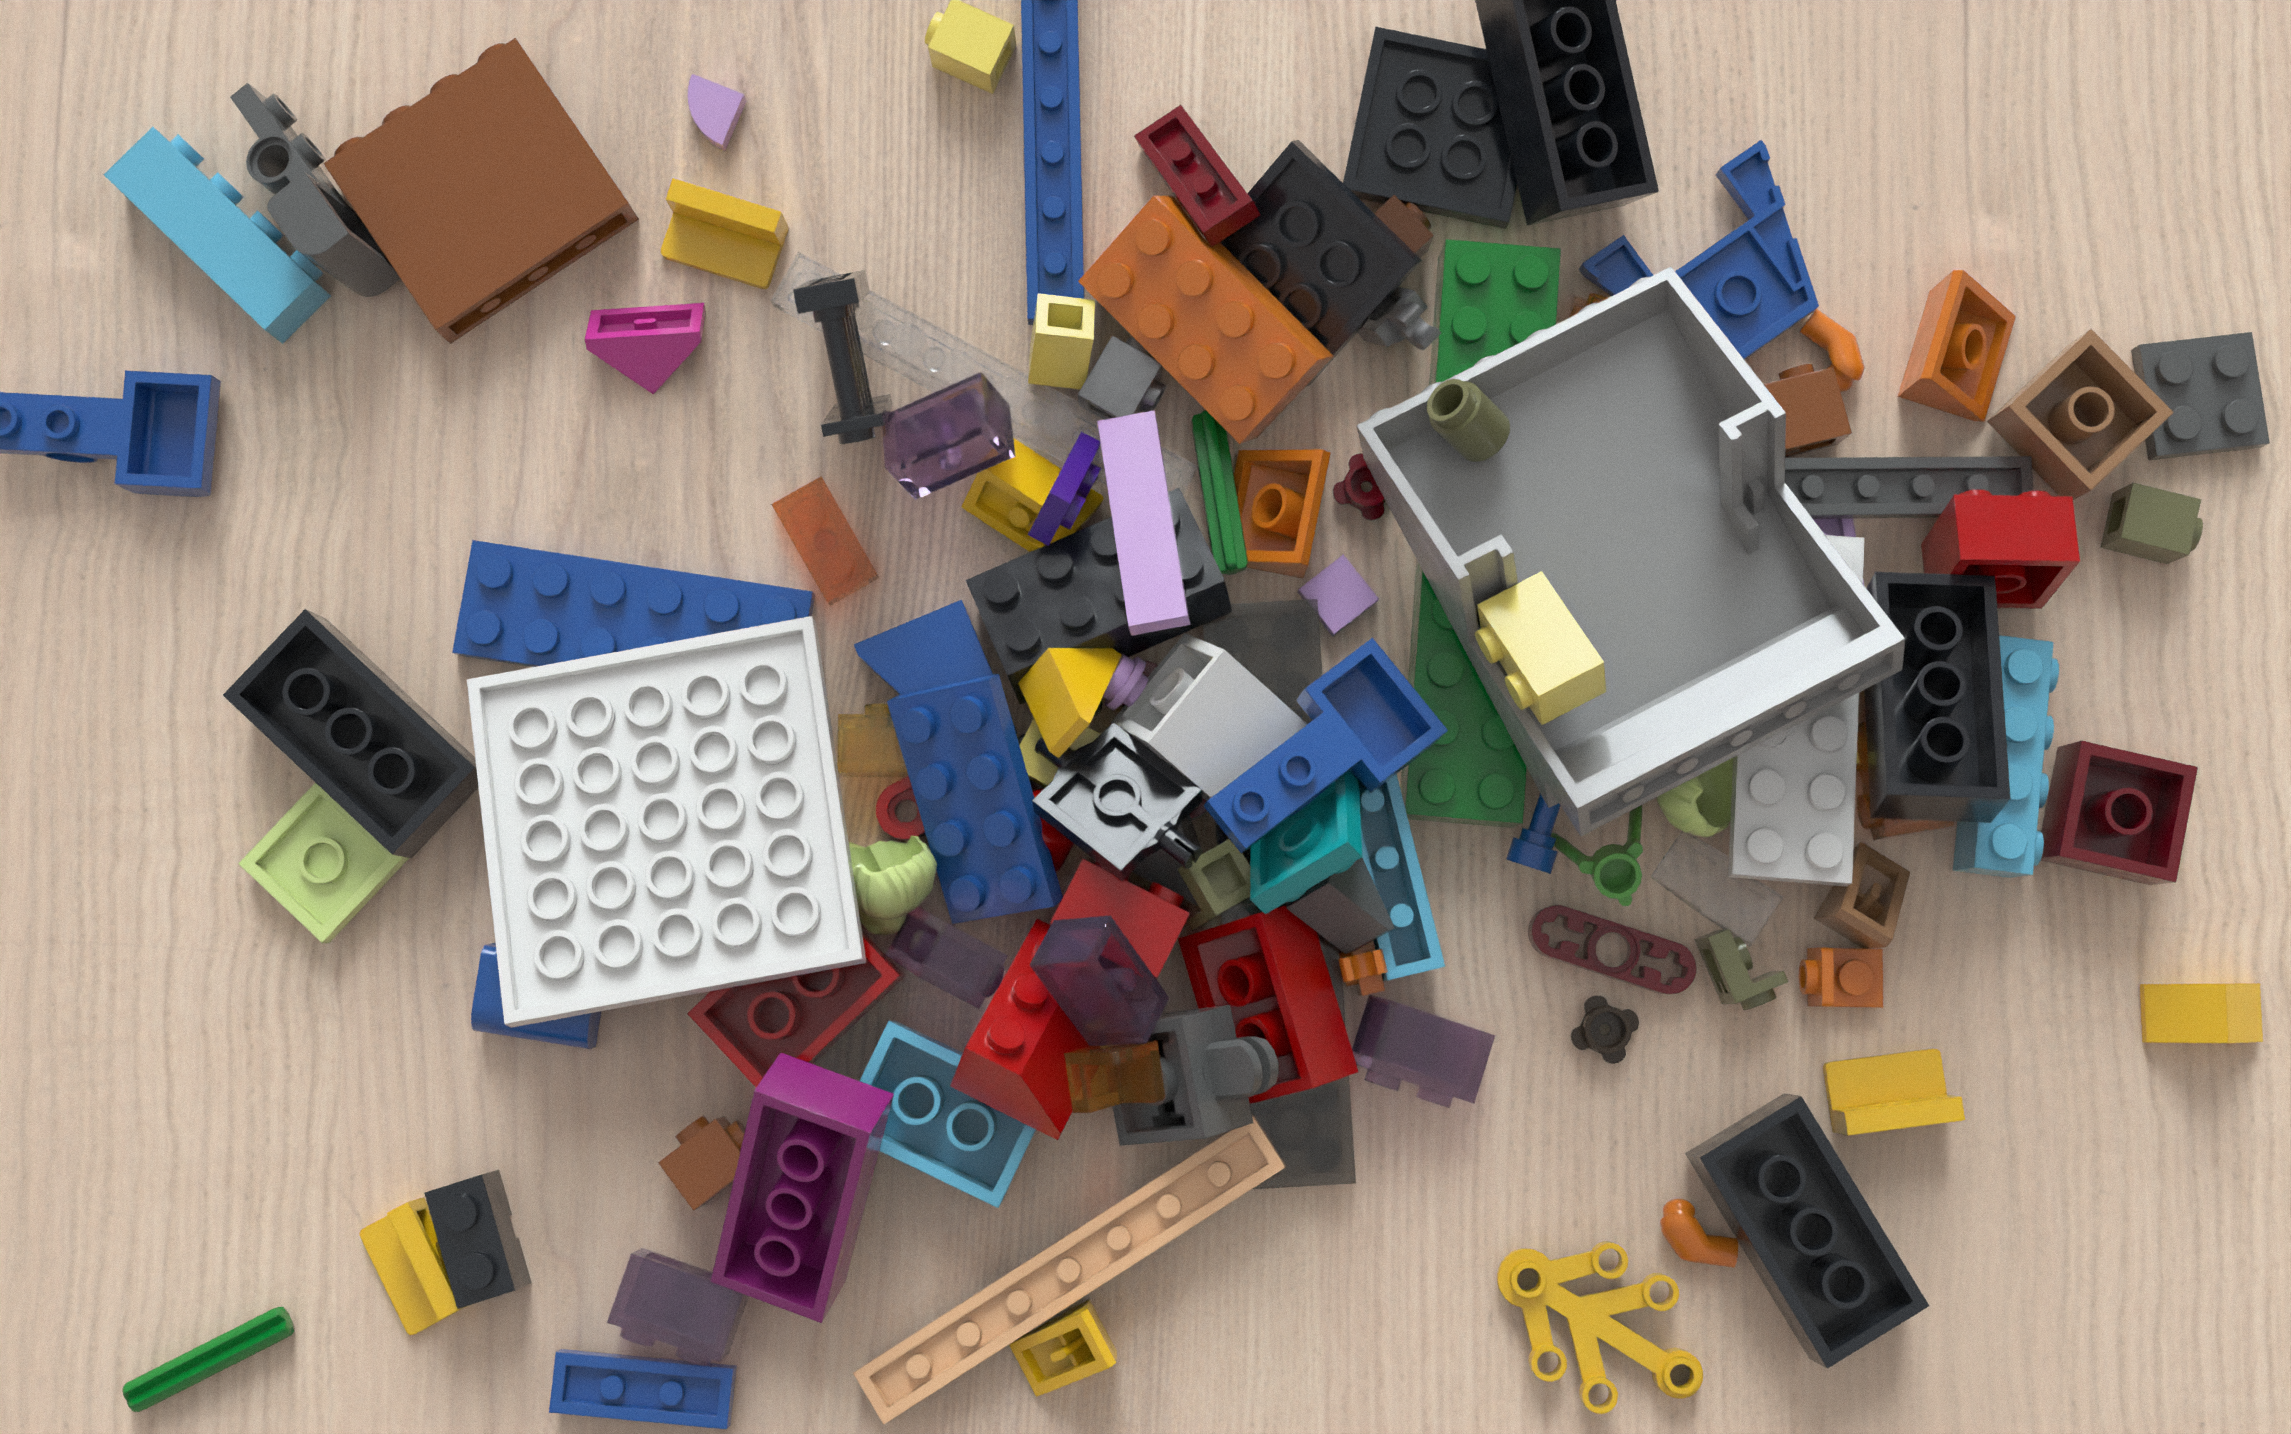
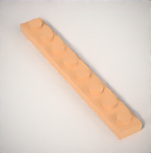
[853,1116,1286,1424]

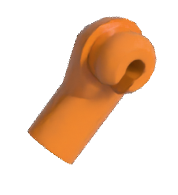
[1799,309,1865,392]
[1660,1199,1738,1268]

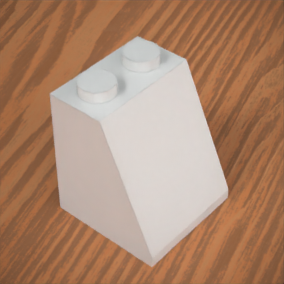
[1111,633,1307,801]

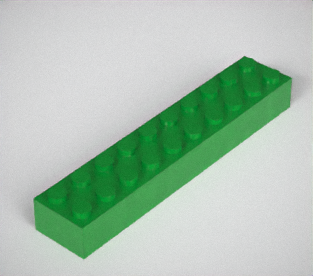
[1400,239,1561,828]

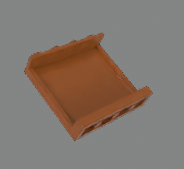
[323,38,639,344]

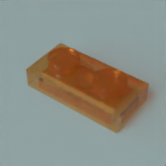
[771,476,879,606]

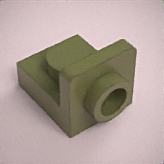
[1694,929,1789,1010]

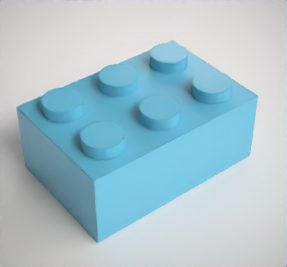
[860,1020,1036,1208]

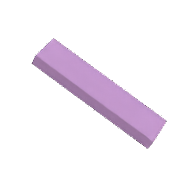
[1097,410,1190,636]

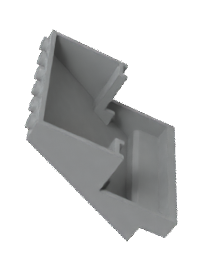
[1357,267,1905,836]

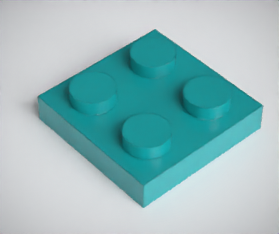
[1250,771,1363,914]

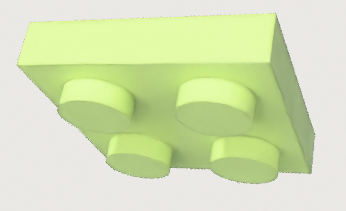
[238,783,409,943]

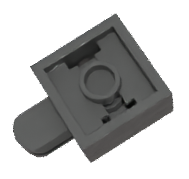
[1097,1005,1279,1146]

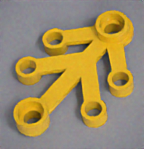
[1497,1241,1703,1414]

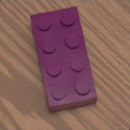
[710,1053,894,1323]

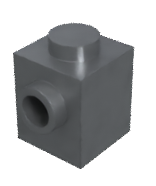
[1078,336,1166,420]

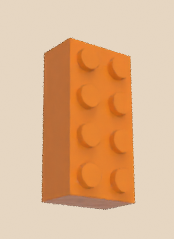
[1078,196,1334,444]

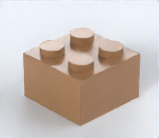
[1987,329,2174,500]

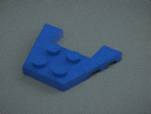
[1578,140,1819,360]

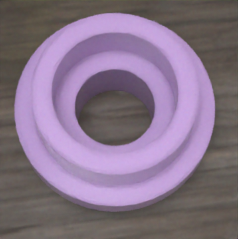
[1103,654,1148,710]

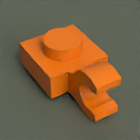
[1338,941,1388,996]

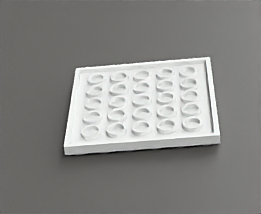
[467,616,866,1028]

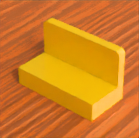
[660,178,789,289]
[961,437,1104,552]
[1823,1048,1965,1136]
[359,1197,470,1335]

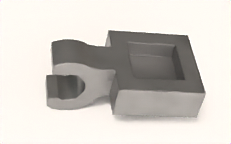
[1357,287,1441,350]

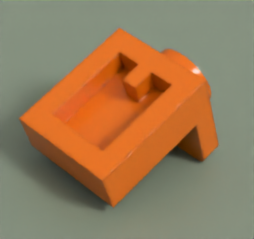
[1798,947,1883,1008]

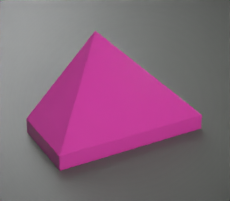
[585,303,706,394]

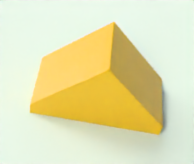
[1018,648,1122,758]
[2140,983,2263,1043]
[1009,1299,1117,1397]

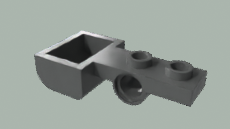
[230,83,401,297]

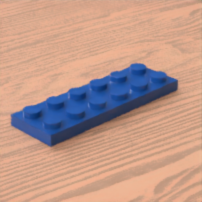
[452,540,815,667]

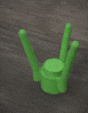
[1551,805,1643,906]

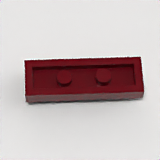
[1134,105,1260,247]

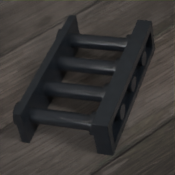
[793,270,892,444]

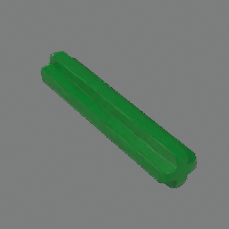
[1191,410,1248,575]
[122,1307,295,1412]

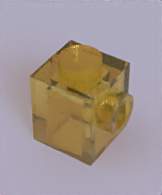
[837,704,908,777]

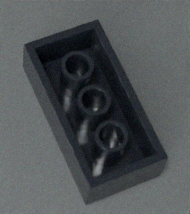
[1475,0,1659,226]
[965,488,1232,704]
[1864,572,2011,823]
[223,609,479,858]
[1685,1093,1929,1369]

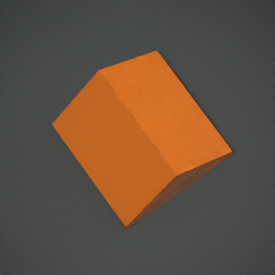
[1897,270,2016,422]
[1234,449,1331,579]

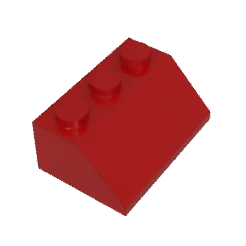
[1178,905,1359,1104]
[950,918,1127,1140]

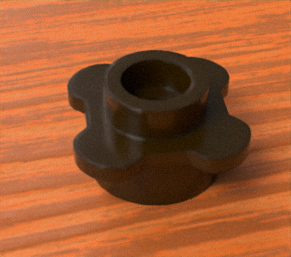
[1571,996,1639,1064]

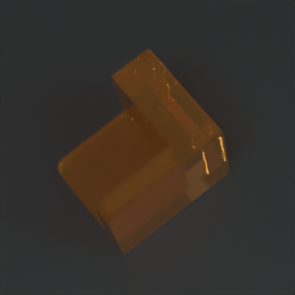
[1064,1041,1165,1113]

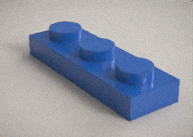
[549,1349,737,1429]

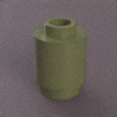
[1427,379,1510,462]

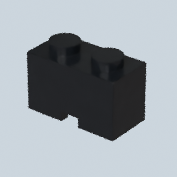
[425,1170,532,1309]

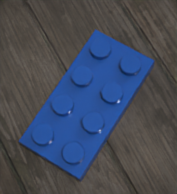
[887,674,1063,924]

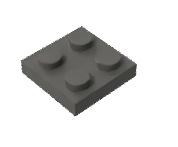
[2131,332,2270,460]

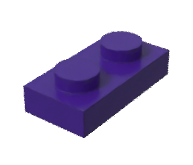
[1028,431,1101,546]

